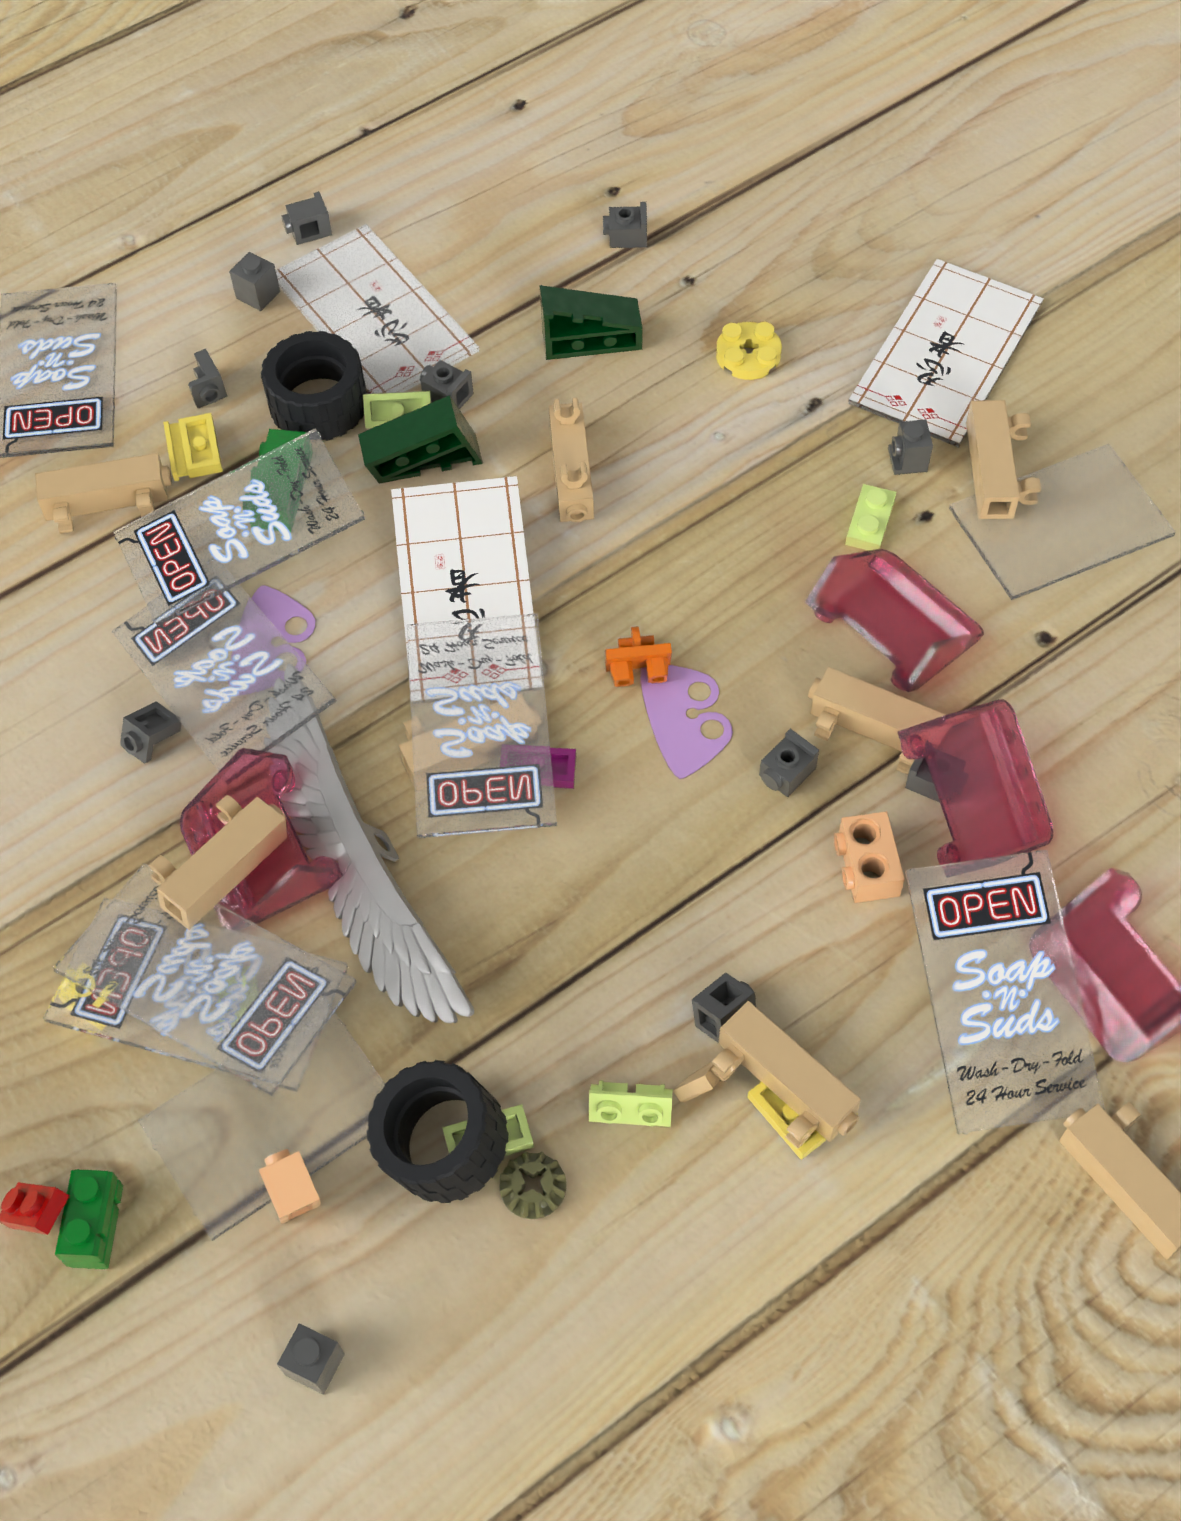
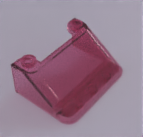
[805,549,984,692]
[897,699,1053,878]
[180,748,343,933]
[1028,868,1181,1062]

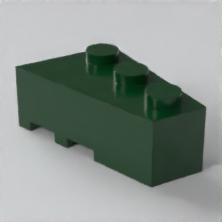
[539,285,643,360]
[358,395,483,484]

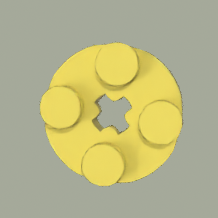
[716,322,782,380]

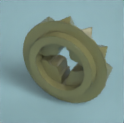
[500,1151,566,1219]

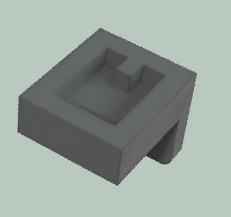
[188,348,228,408]
[120,701,182,763]

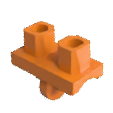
[605,626,672,687]

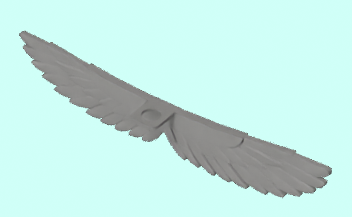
[265,666,474,1023]

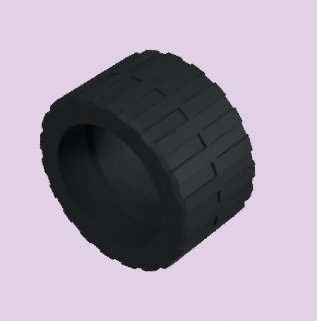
[261,331,367,442]
[366,1060,509,1203]

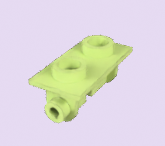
[589,1080,673,1127]

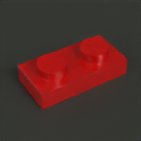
[0,1182,70,1235]

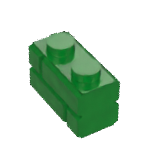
[55,1169,124,1269]

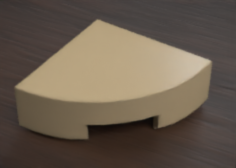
[673,1062,720,1103]

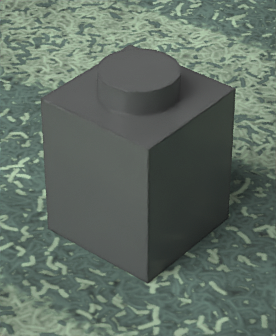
[229,252,280,311]
[277,1323,345,1395]

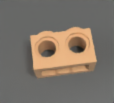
[834,811,905,903]
[259,1149,321,1224]

